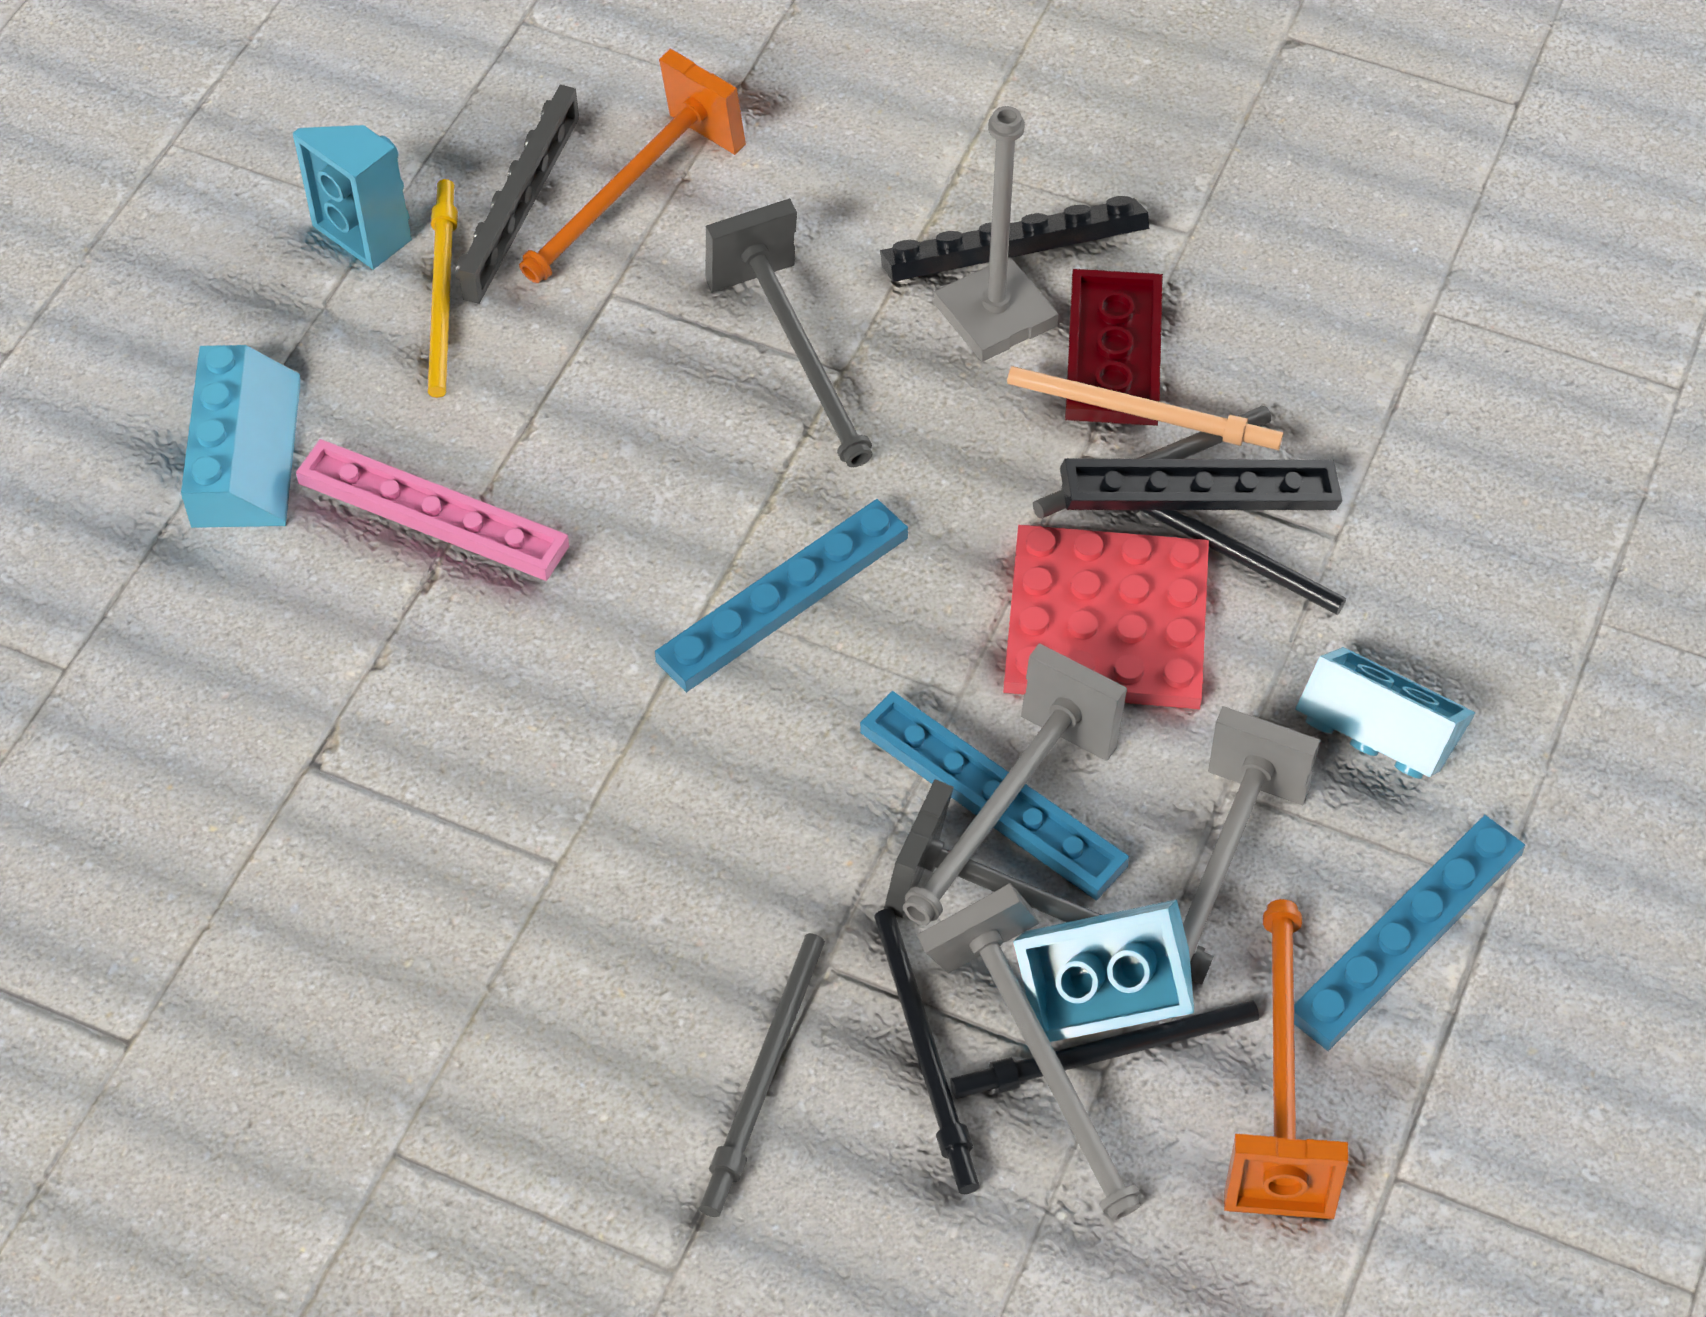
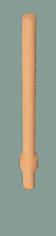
[1007,366,1284,451]

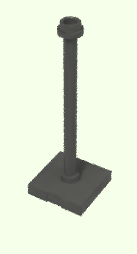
[705,198,872,467]
[884,779,1214,985]

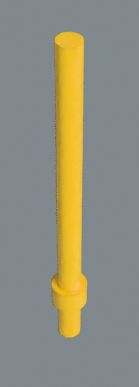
[428,179,458,398]

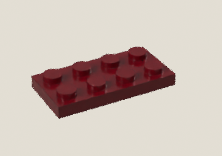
[1065,269,1163,426]

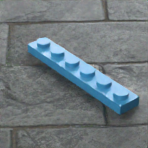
[655,499,908,693]
[860,691,1129,901]
[1294,815,1525,1051]

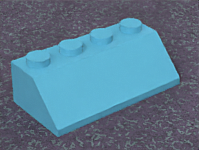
[181,345,301,528]

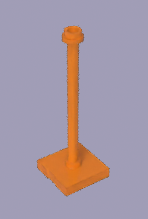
[519,48,746,283]
[1224,899,1348,1219]

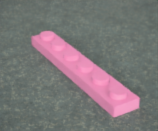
[296,439,569,581]

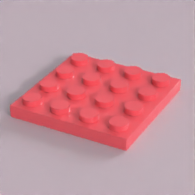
[1003,525,1209,709]

